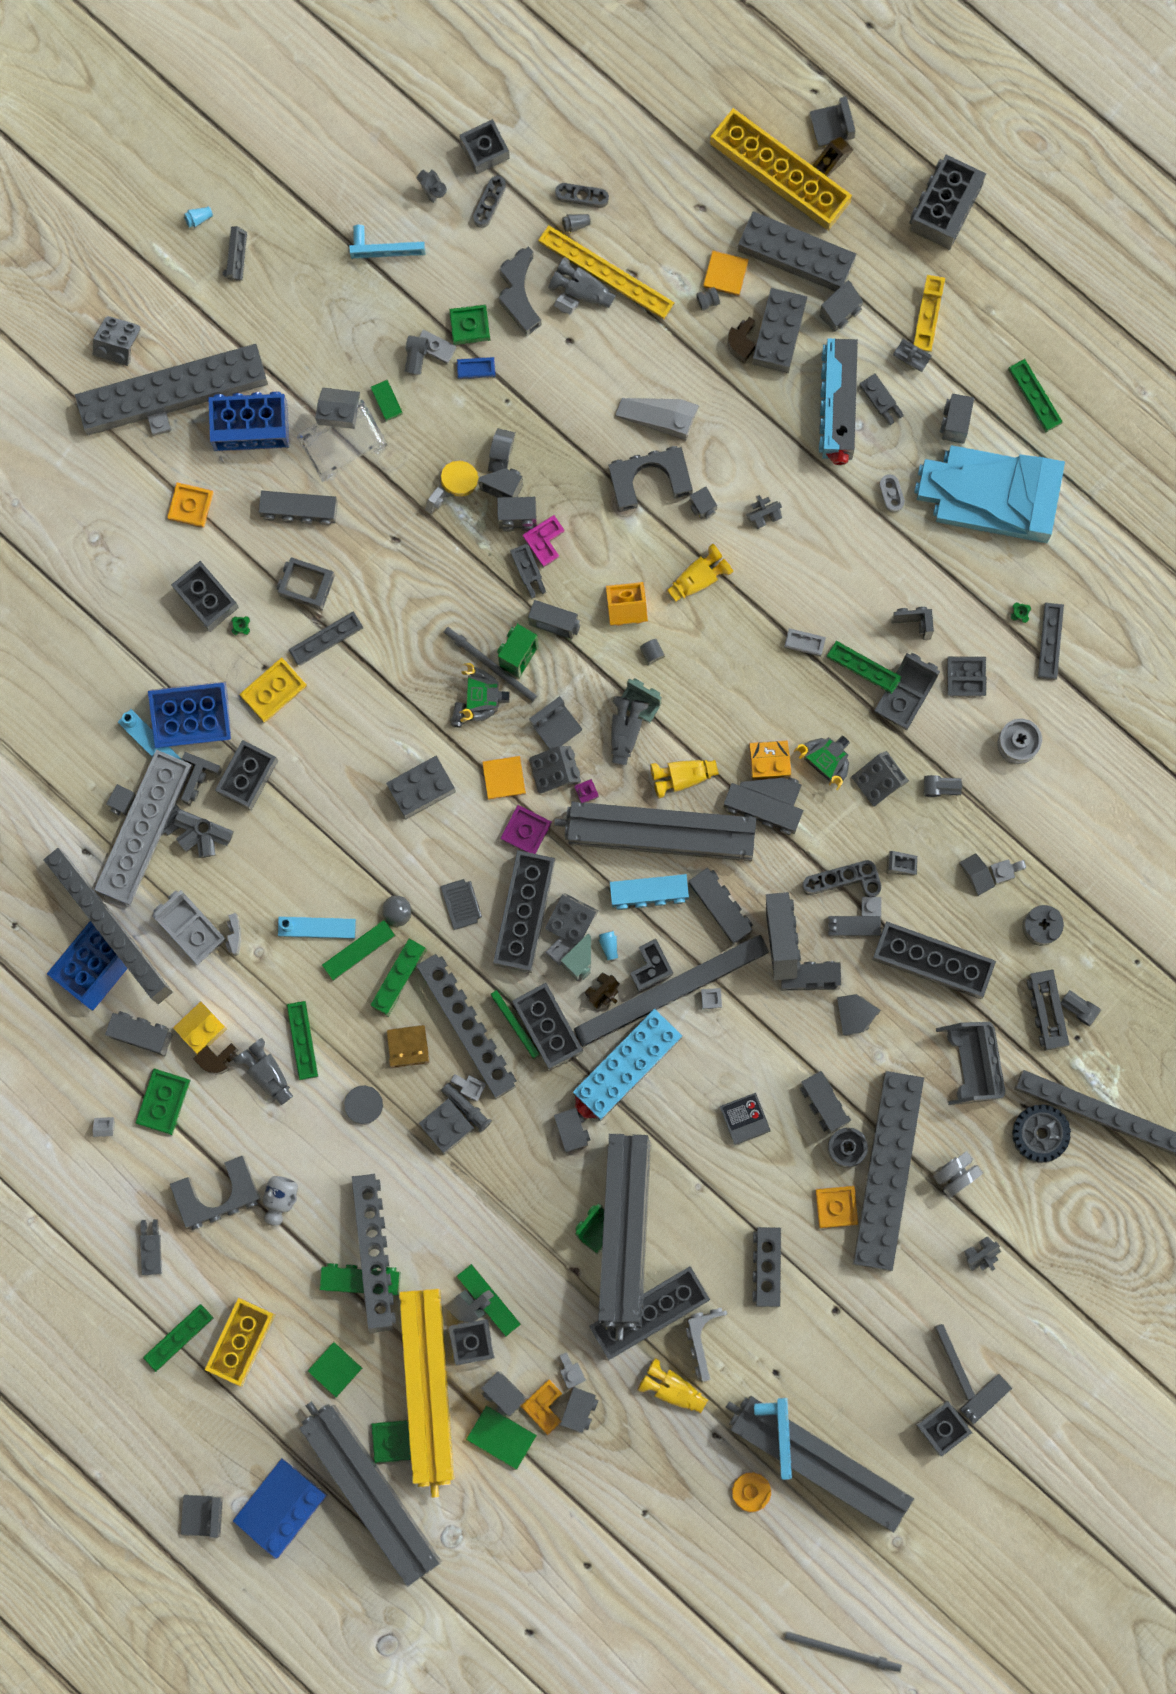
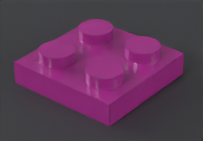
[500,805,552,854]

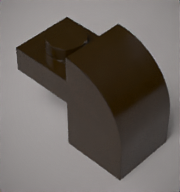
[728,316,756,364]
[193,1043,239,1075]

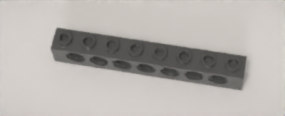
[416,954,517,1099]
[352,1174,396,1333]

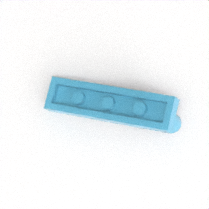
[349,225,426,259]
[118,709,183,761]
[278,917,356,939]
[754,1398,792,1480]

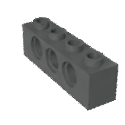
[753,1227,781,1307]

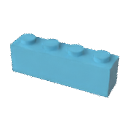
[610,874,689,910]

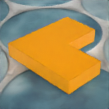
[521,1379,563,1435]

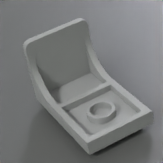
[152,890,226,965]
[686,1308,727,1382]

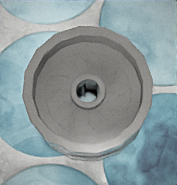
[997,718,1042,764]
[933,1151,983,1198]

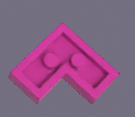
[523,515,565,568]

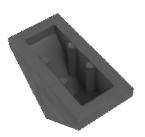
[887,851,918,875]
[959,853,995,896]

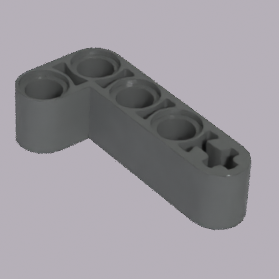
[802,860,881,897]

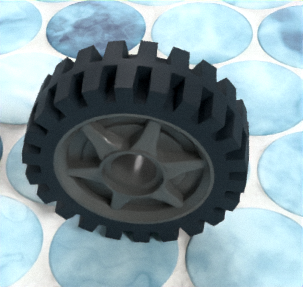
[1012,1104,1071,1163]

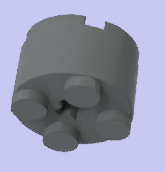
[1022,905,1064,946]
[828,1128,868,1168]

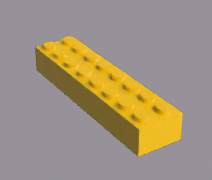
[710,108,852,231]

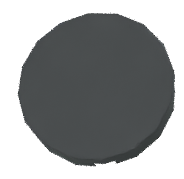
[344,1085,383,1124]

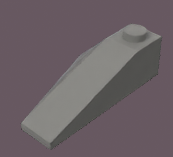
[616,398,699,440]

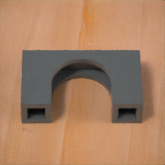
[608,446,693,512]
[170,1155,261,1230]

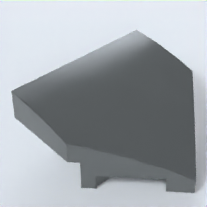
[837,994,881,1036]

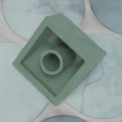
[561,934,591,981]

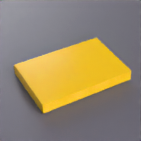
[239,657,307,723]

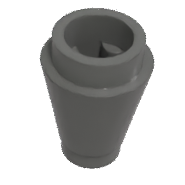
[562,214,591,233]

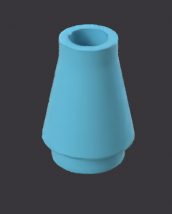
[184,206,213,228]
[598,931,618,960]

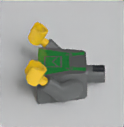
[459,663,510,722]
[794,735,850,790]

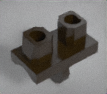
[584,972,620,1010]

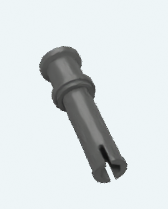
[441,1082,492,1133]

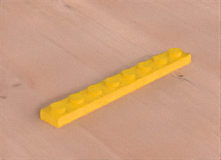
[538,225,674,320]

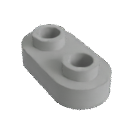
[880,474,904,512]

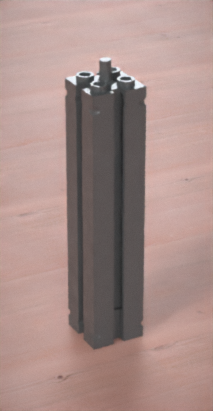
[554,802,756,861]
[598,1134,651,1341]
[725,1396,915,1533]
[299,1401,442,1587]

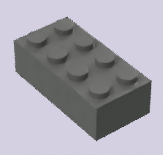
[752,288,807,373]
[766,892,801,980]
[512,983,583,1071]

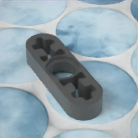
[473,176,506,228]
[555,183,609,208]

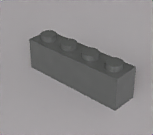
[259,490,338,525]
[723,783,804,835]
[689,867,753,945]

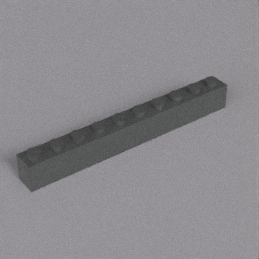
[43,848,173,1005]
[1014,1070,1176,1156]

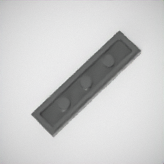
[1038,602,1064,680]
[288,611,363,667]
[935,1324,975,1400]

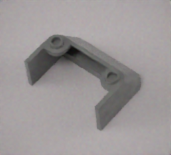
[936,1022,1005,1105]

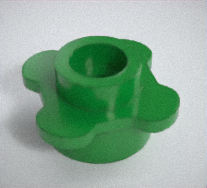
[1010,602,1031,623]
[231,616,250,635]

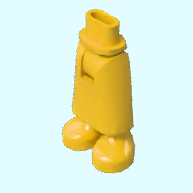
[667,544,734,602]
[650,760,719,799]
[637,1358,708,1414]

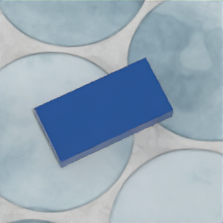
[457,357,495,379]

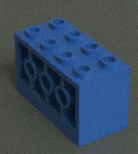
[209,391,290,451]

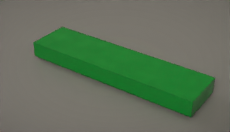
[1008,359,1063,432]
[826,640,902,694]
[322,920,396,981]
[491,990,540,1059]
[286,1001,319,1080]
[457,1264,521,1337]
[143,1304,214,1372]

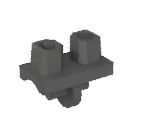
[416,169,447,203]
[893,339,932,372]
[746,495,782,529]
[964,1236,1001,1271]

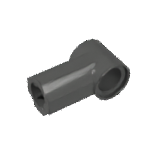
[405,335,428,374]
[924,775,962,797]
[1061,990,1101,1026]

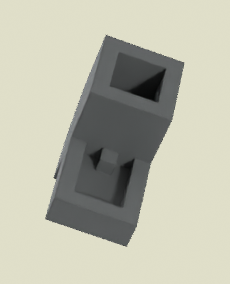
[488,428,516,472]
[446,1290,494,1322]

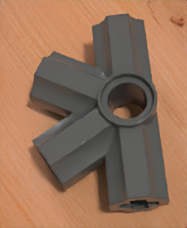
[174,809,234,858]

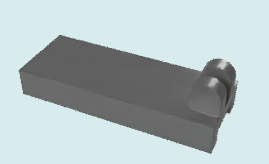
[222,226,247,281]
[828,916,881,936]
[960,1374,1013,1424]

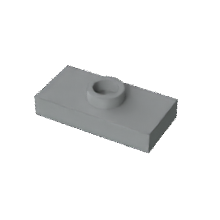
[419,329,457,364]
[784,628,826,657]
[546,936,585,966]

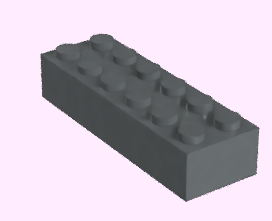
[738,211,857,292]
[493,850,556,973]
[872,921,996,999]
[589,1266,710,1360]

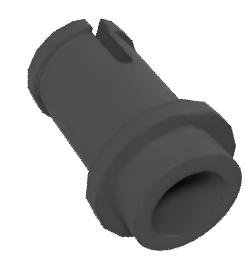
[449,702,467,728]

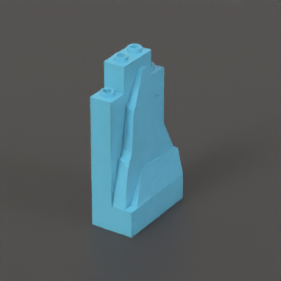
[914,445,1065,543]

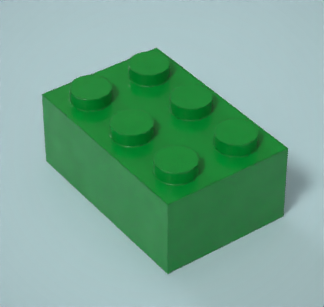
[497,623,539,679]

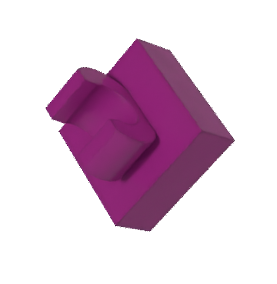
[574,779,599,803]

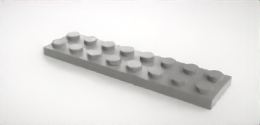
[94,750,192,905]

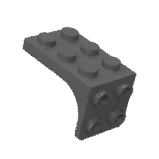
[874,653,940,730]

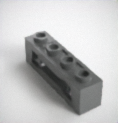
[1026,969,1070,1051]

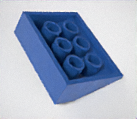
[148,681,231,748]
[47,921,127,1011]
[233,1458,328,1559]

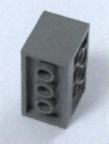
[909,154,986,250]

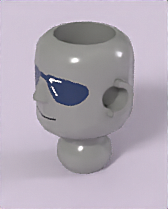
[263,1176,298,1226]

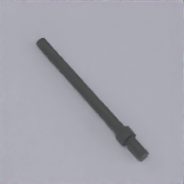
[443,627,537,702]
[785,1631,902,1673]

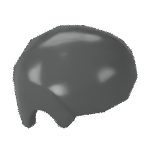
[382,895,411,927]

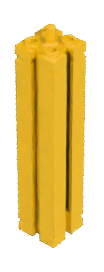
[399,1289,455,1498]

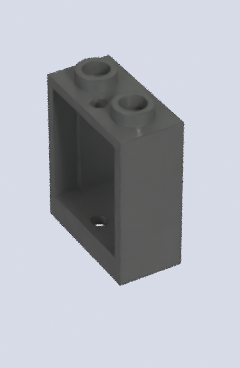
[277,557,335,611]
[528,599,581,639]

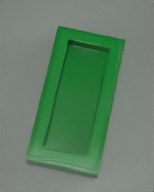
[371,379,403,422]

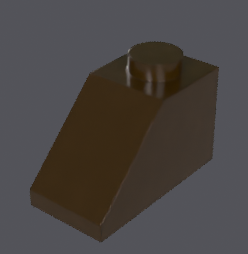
[812,137,854,177]

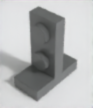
[181,752,222,805]

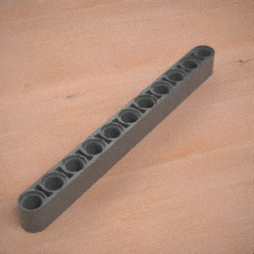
[574,935,770,1046]

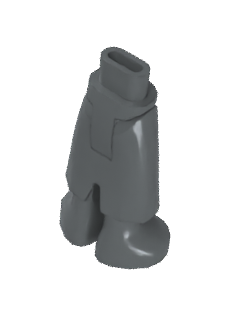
[548,257,616,308]
[611,696,649,765]
[233,1038,293,1105]

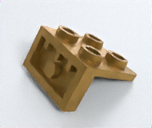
[387,1025,430,1068]

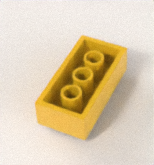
[205,1298,276,1386]

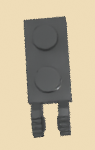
[859,373,904,425]
[510,543,547,599]
[140,1219,162,1275]

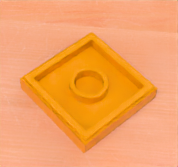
[703,251,749,296]
[167,482,214,528]
[482,756,526,800]
[815,1186,858,1228]

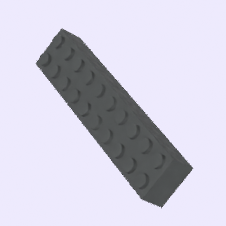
[75,344,268,435]
[853,1071,924,1271]

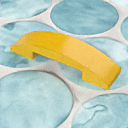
[914,275,945,352]

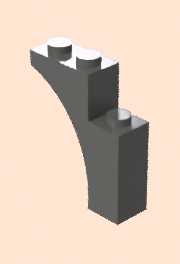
[499,246,542,336]

